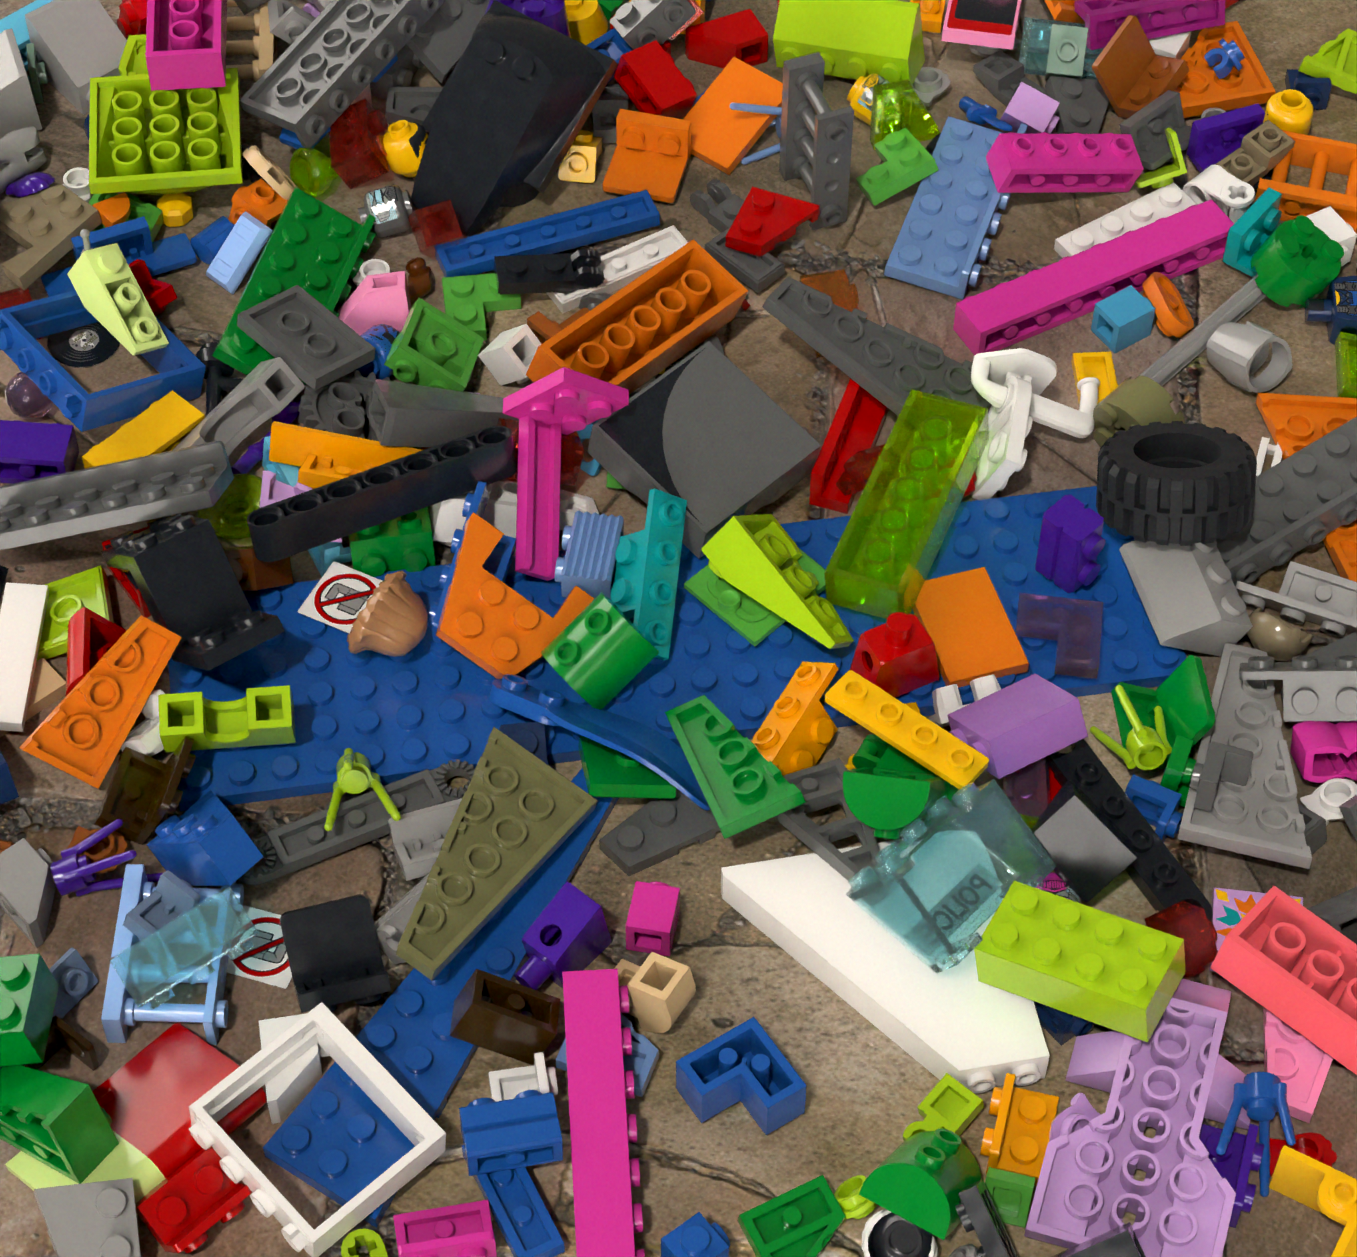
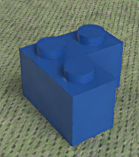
[676,1017,807,1135]

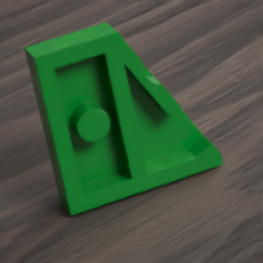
[737,1175,846,1257]

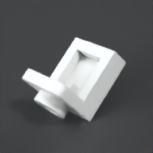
[120,689,165,757]
[488,1052,558,1102]

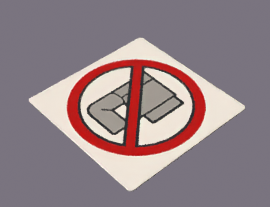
[298,561,382,634]
[227,905,292,989]

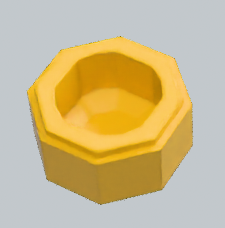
[157,193,193,227]

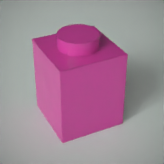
[626,881,680,957]

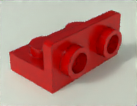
[135,1146,252,1254]

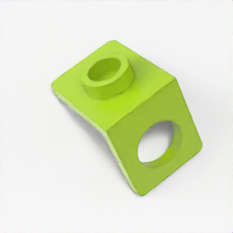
[1134,128,1187,188]

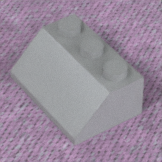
[1119,540,1253,657]

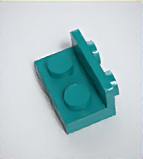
[1222,187,1282,277]

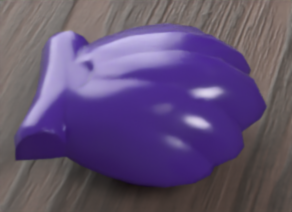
[6,172,56,197]

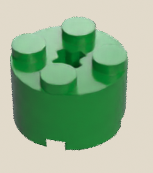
[1251,215,1344,308]

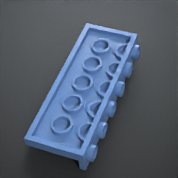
[884,116,1028,300]

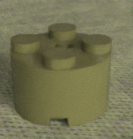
[1093,375,1185,447]

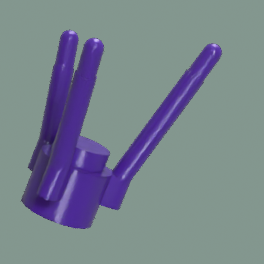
[50,819,163,897]

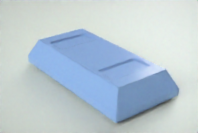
[206,211,273,294]

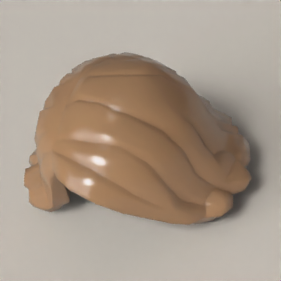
[347,571,428,657]

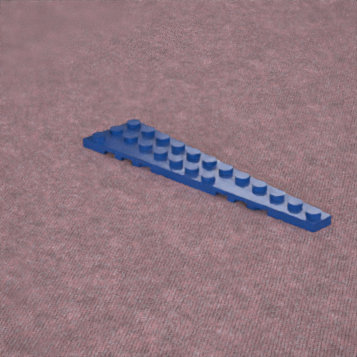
[263,768,619,1228]

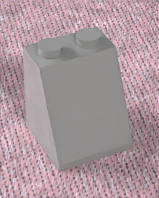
[25,0,127,115]
[0,28,42,138]

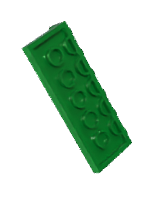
[212,187,376,385]

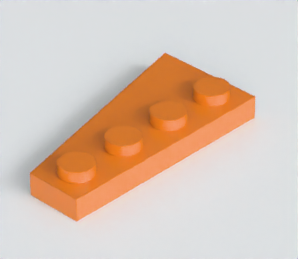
[19,615,182,789]

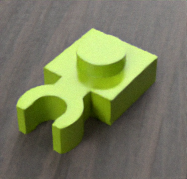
[903,1073,984,1141]

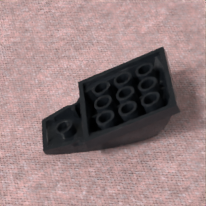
[411,0,618,237]

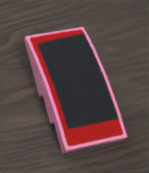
[941,0,1022,50]

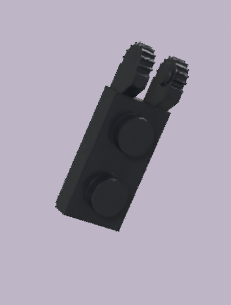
[494,249,605,295]

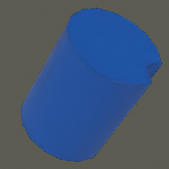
[190,216,235,265]

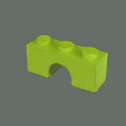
[158,685,296,752]

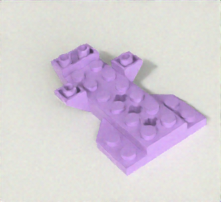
[1024,979,1251,1257]

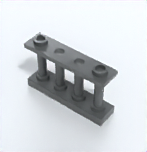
[779,52,854,230]

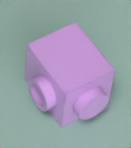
[1000,82,1060,134]

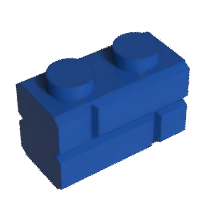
[459,1090,563,1176]

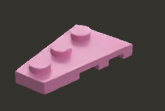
[1263,1007,1333,1123]

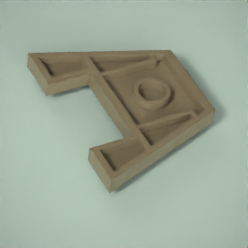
[0,184,102,290]

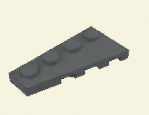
[599,789,720,876]

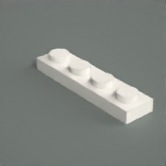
[1054,182,1196,258]

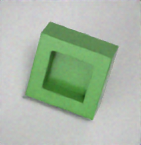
[985,1167,1035,1228]

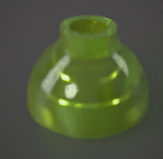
[290,148,339,198]

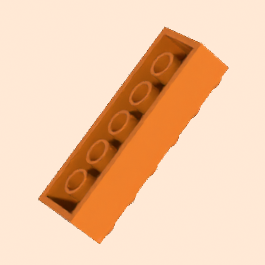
[526,239,748,394]

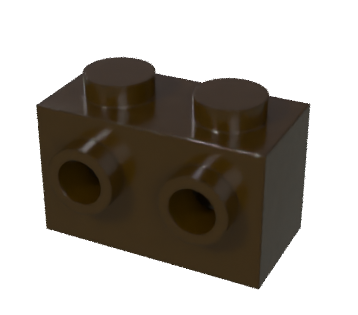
[450,969,560,1065]

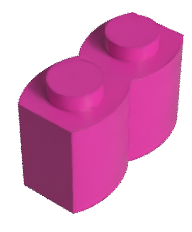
[1290,721,1357,783]

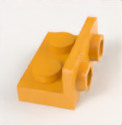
[980,1073,1059,1186]

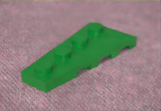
[665,695,806,839]

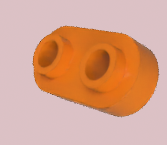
[1142,272,1194,338]

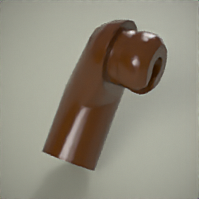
[406,257,432,305]

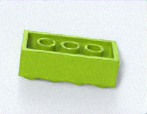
[773,0,925,88]

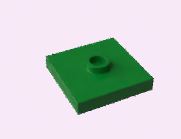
[578,736,677,799]

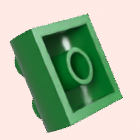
[541,592,660,710]
[843,766,951,839]
[859,1129,981,1240]

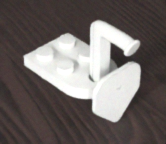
[971,348,1100,500]

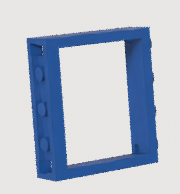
[0,290,206,432]

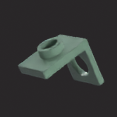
[1045,24,1088,80]
[26,43,48,104]

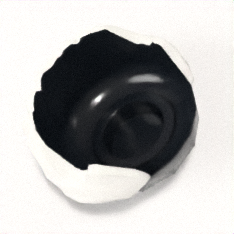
[862,1209,938,1257]

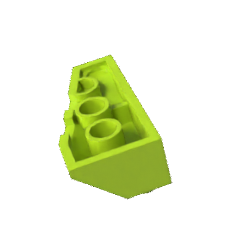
[701,514,854,649]

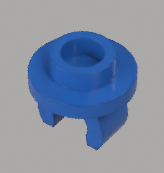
[1204,39,1245,79]

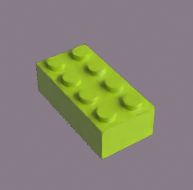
[974,880,1186,1042]

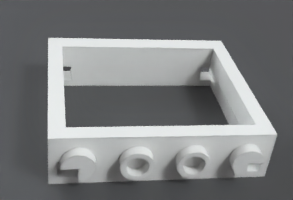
[189,1002,446,1257]

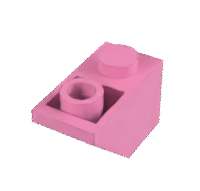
[338,271,411,335]

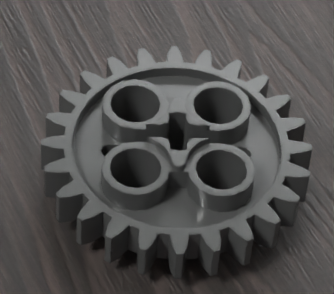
[298,370,421,449]

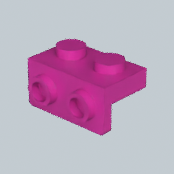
[393,1200,497,1257]

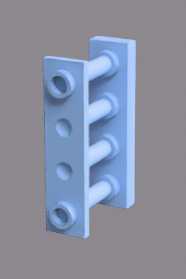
[101,864,244,1045]

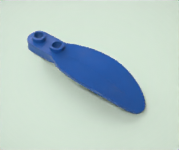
[488,674,710,811]

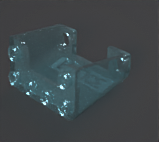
[846,779,1056,973]

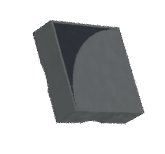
[587,341,821,559]

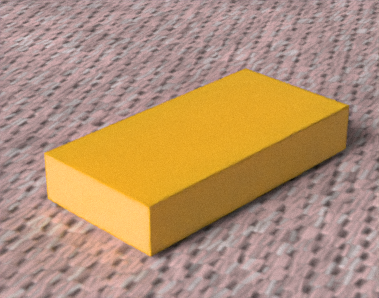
[1071,351,1118,405]

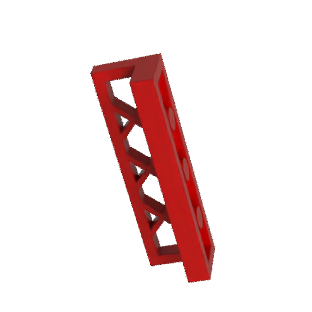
[809,378,889,514]

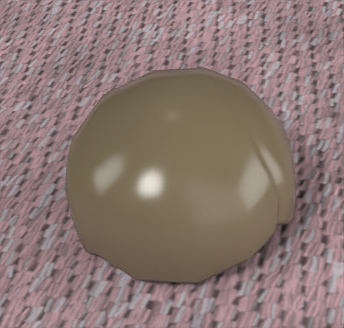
[1247,607,1314,662]

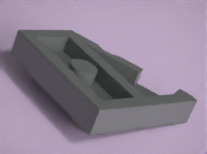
[1045,76,1109,134]

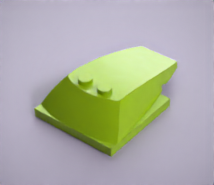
[89,34,243,195]

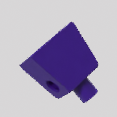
[514,881,612,990]

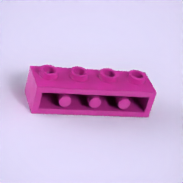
[986,132,1144,193]

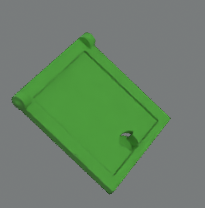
[684,547,838,647]

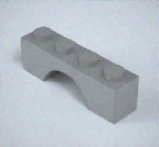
[173,357,306,457]

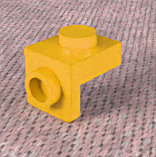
[558,130,603,183]

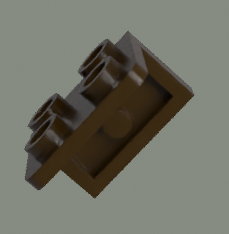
[94,736,196,845]

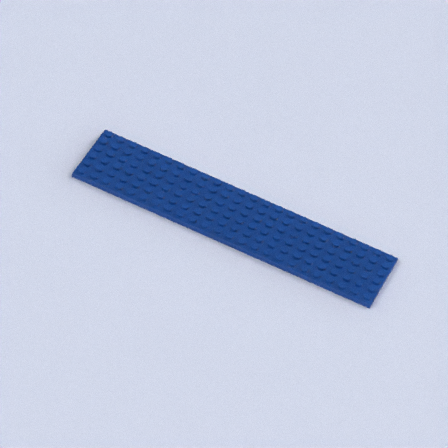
[168,486,1186,811]

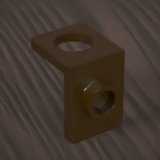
[22,1015,99,1071]

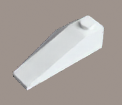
[428,476,599,546]

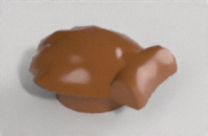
[66,826,128,874]

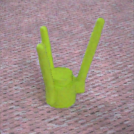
[1090,685,1172,770]
[324,748,401,831]

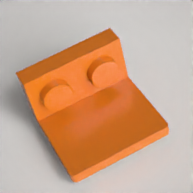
[603,109,691,203]

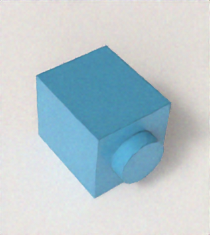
[1091,285,1156,354]

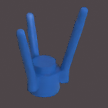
[1216,1072,1296,1197]

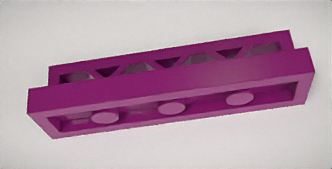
[1075,0,1225,50]

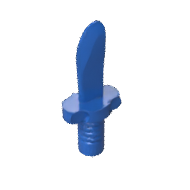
[959,96,1012,131]

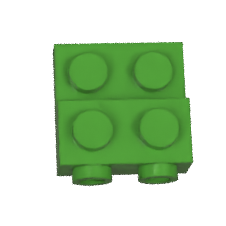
[384,298,484,392]

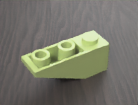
[67,243,169,356]

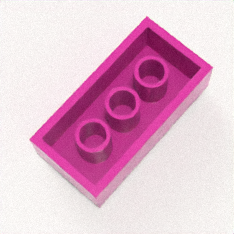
[145,0,227,91]

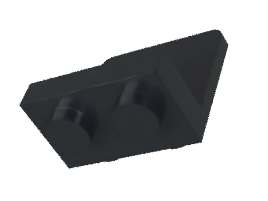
[280,894,391,1013]

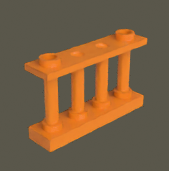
[1255,130,1357,234]

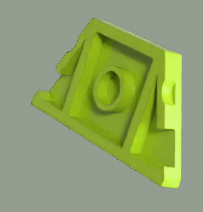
[1298,28,1357,94]

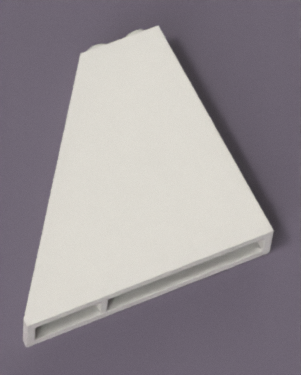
[721,827,1050,1093]

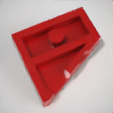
[725,186,820,257]

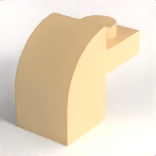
[614,952,696,1033]

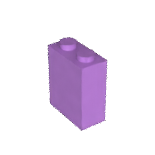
[947,674,1088,779]

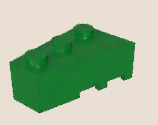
[0,1065,119,1184]

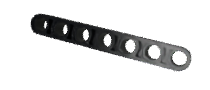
[247,426,518,562]

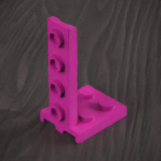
[503,367,629,581]

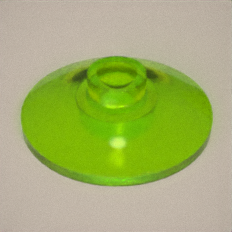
[197,474,262,539]

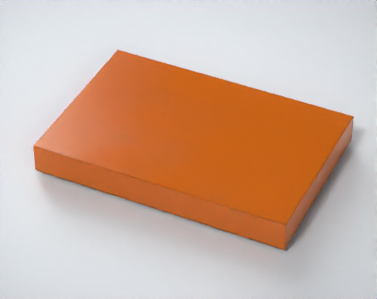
[683,57,783,175]
[906,567,1029,688]

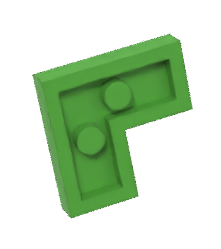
[856,127,939,206]
[442,273,521,340]

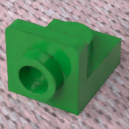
[1160,735,1196,807]

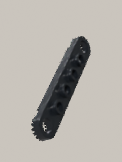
[1042,739,1213,938]

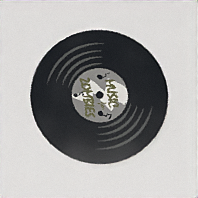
[47,322,120,368]

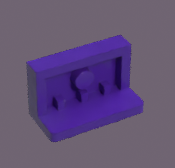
[1187,103,1265,173]

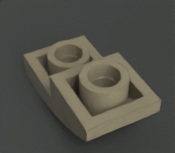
[1216,120,1295,186]

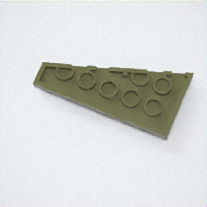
[396,727,597,981]

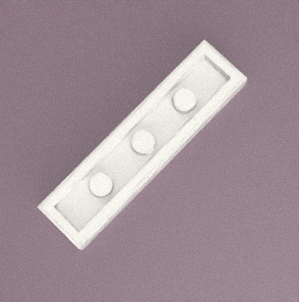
[546,225,688,314]
[0,582,49,732]

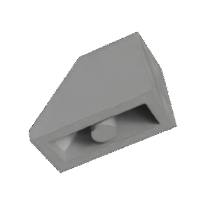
[0,838,56,948]

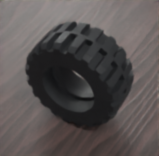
[1096,421,1257,546]

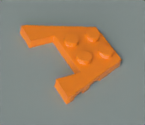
[436,512,595,679]

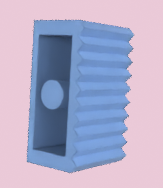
[554,510,624,601]

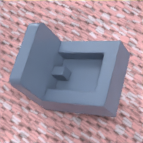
[123,870,200,952]

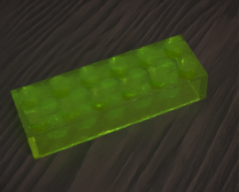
[824,389,989,619]

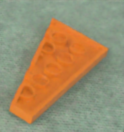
[1255,393,1357,582]

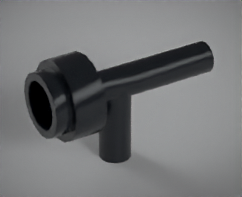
[195,342,244,417]

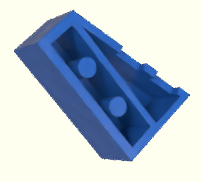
[147,790,264,886]

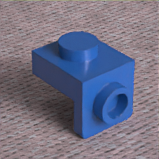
[1125,774,1183,843]

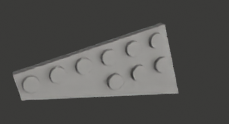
[1178,642,1312,869]

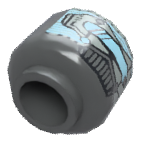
[358,184,416,238]

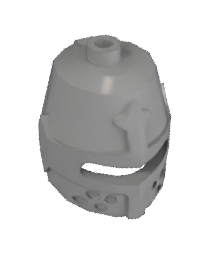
[1206,321,1293,393]

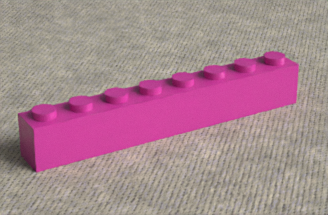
[953,199,1234,355]
[562,969,645,1257]

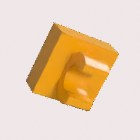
[910,0,946,33]

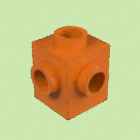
[228,179,287,244]

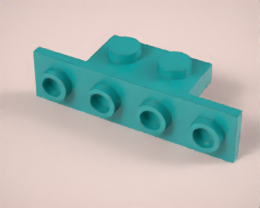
[610,488,687,660]

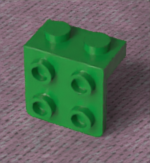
[349,507,436,577]
[1111,655,1215,769]

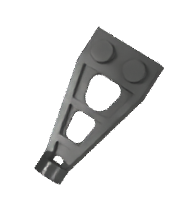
[775,758,893,904]

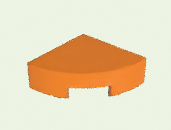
[92,192,131,227]

